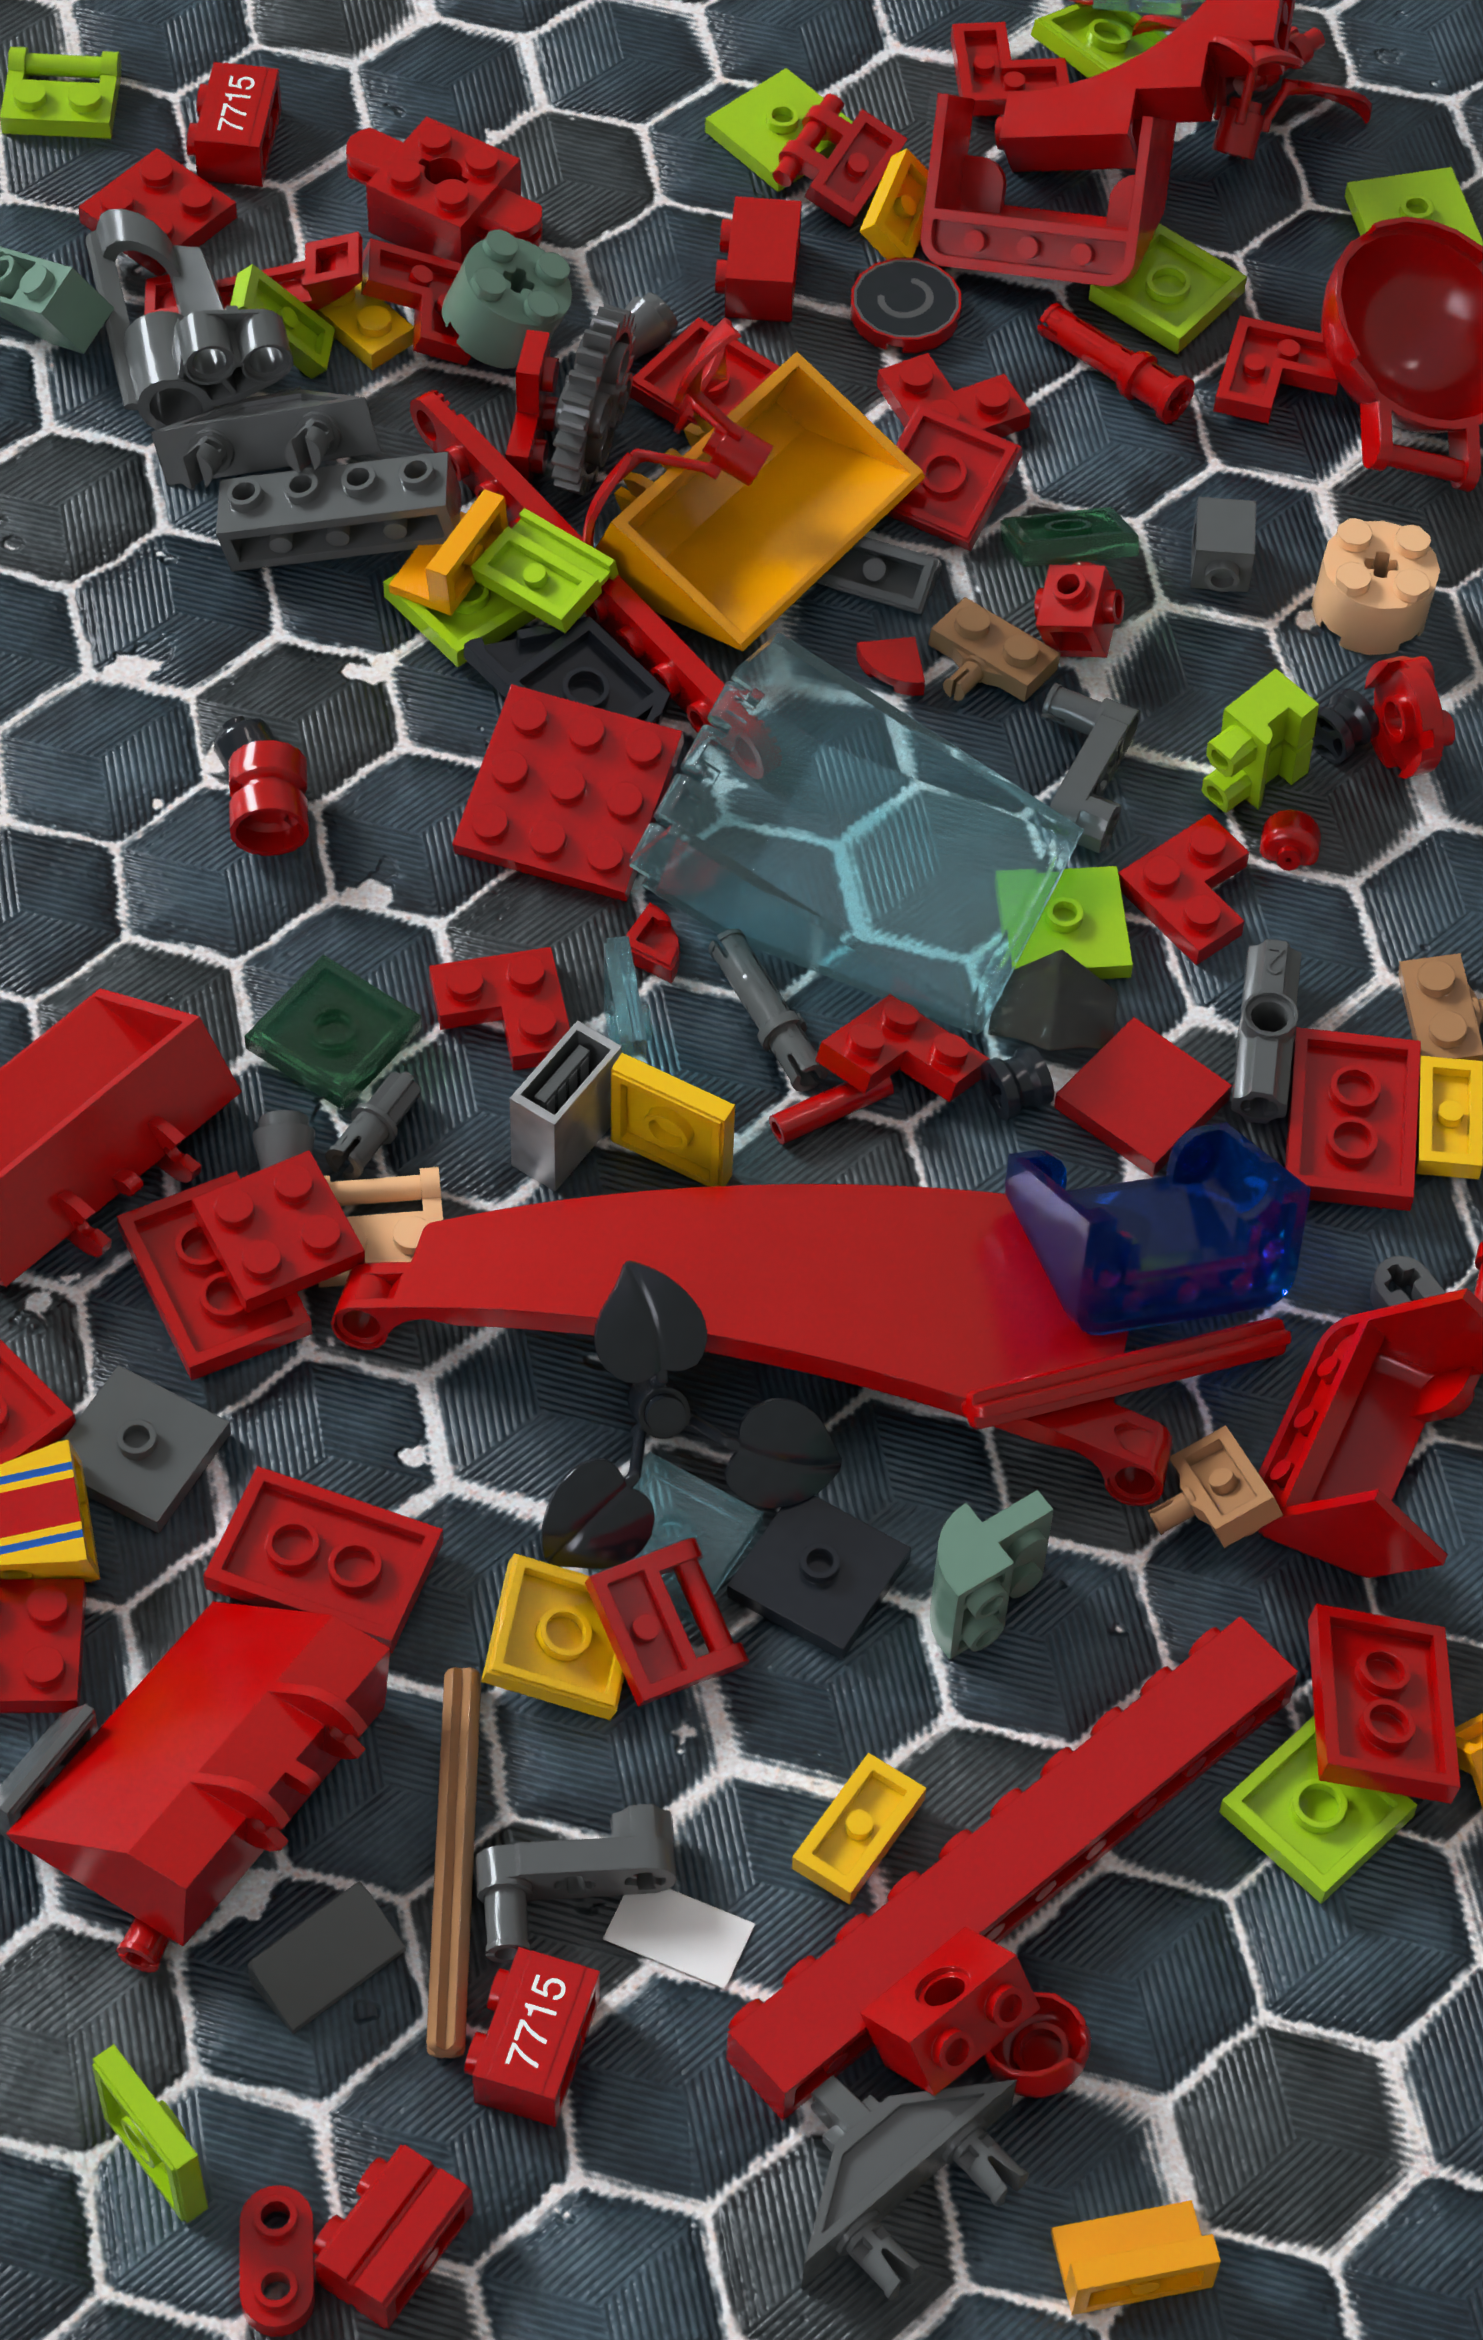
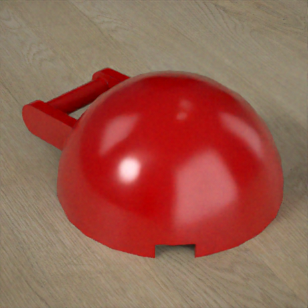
[1321,217,1483,492]

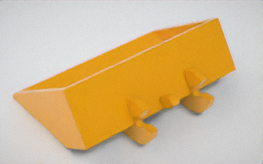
[595,351,925,651]

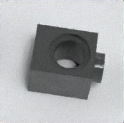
[1190,497,1256,592]

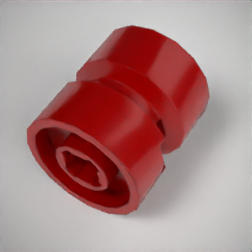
[228,740,309,856]

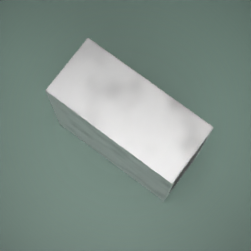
[510,1020,622,1191]

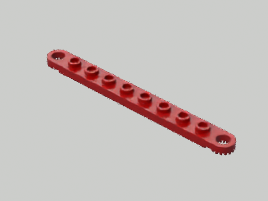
[410,389,781,780]

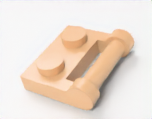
[319,1167,443,1287]

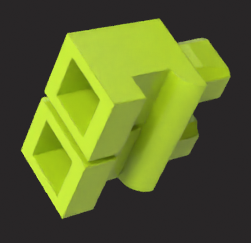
[1202,668,1319,813]

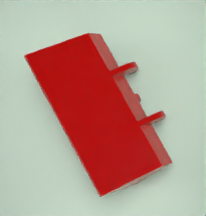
[0,988,242,1287]
[6,1601,391,1947]

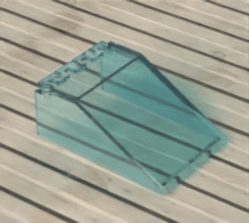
[628,633,1084,1035]

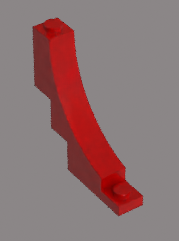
[995,0,1296,172]

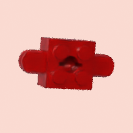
[346,116,542,264]

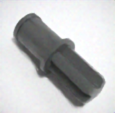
[325,1071,421,1180]

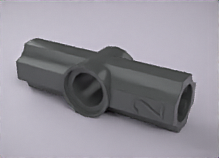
[1231,939,1301,1124]

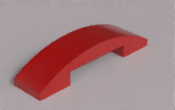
[144,231,363,315]

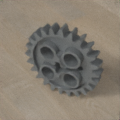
[551,304,637,496]

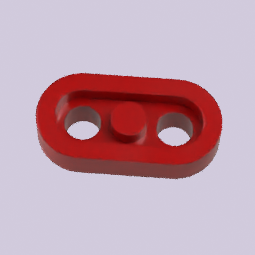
[239,2185,315,2337]

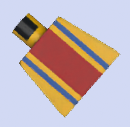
[0,1440,101,1582]

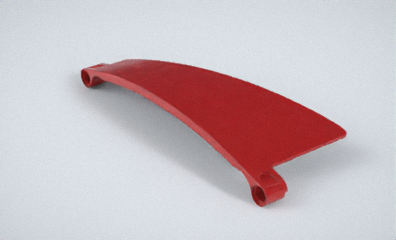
[331,1184,1173,1506]

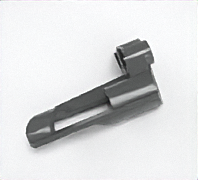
[85,209,293,430]

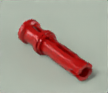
[1037,303,1195,424]

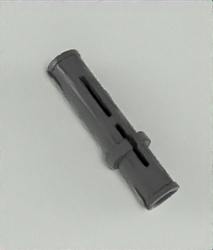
[708,928,829,1092]

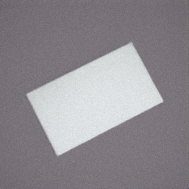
[603,1889,755,1989]

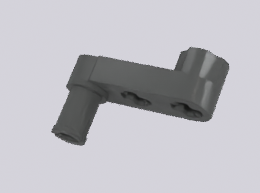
[1041,683,1141,853]
[476,1804,677,1963]

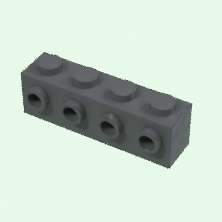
[216,451,461,571]

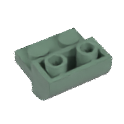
[930,1490,1054,1660]

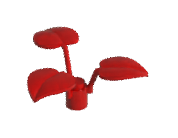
[1132,15,1372,160]
[582,318,773,547]

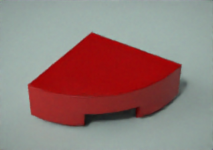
[856,637,925,696]
[618,903,680,983]

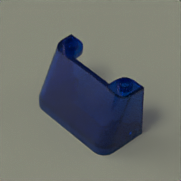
[1005,1122,1311,1335]

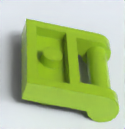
[0,47,121,139]

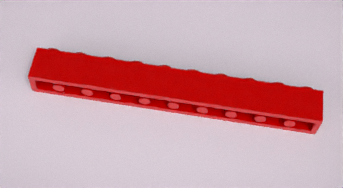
[726,1616,1298,2121]

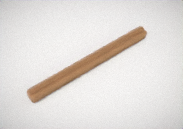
[426,1667,481,2058]

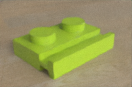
[471,508,619,633]

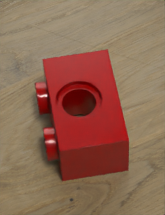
[860,1926,1040,2096]

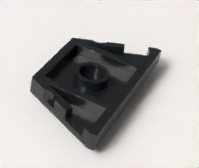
[463,616,670,725]

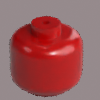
[1259,809,1321,871]

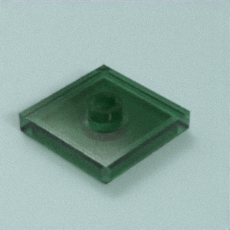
[1000,507,1139,567]
[244,954,422,1111]

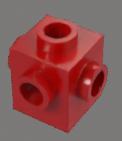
[1034,561,1124,658]

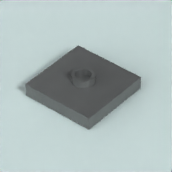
[62,1365,231,1534]

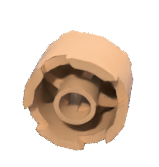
[1311,518,1440,655]

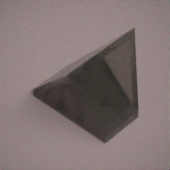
[988,949,1118,1051]

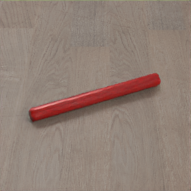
[961,1317,1291,1430]

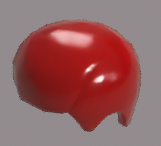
[984,1992,1091,2098]

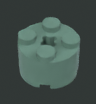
[442,230,572,369]

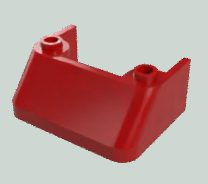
[920,93,1177,287]
[1258,1288,1483,1578]

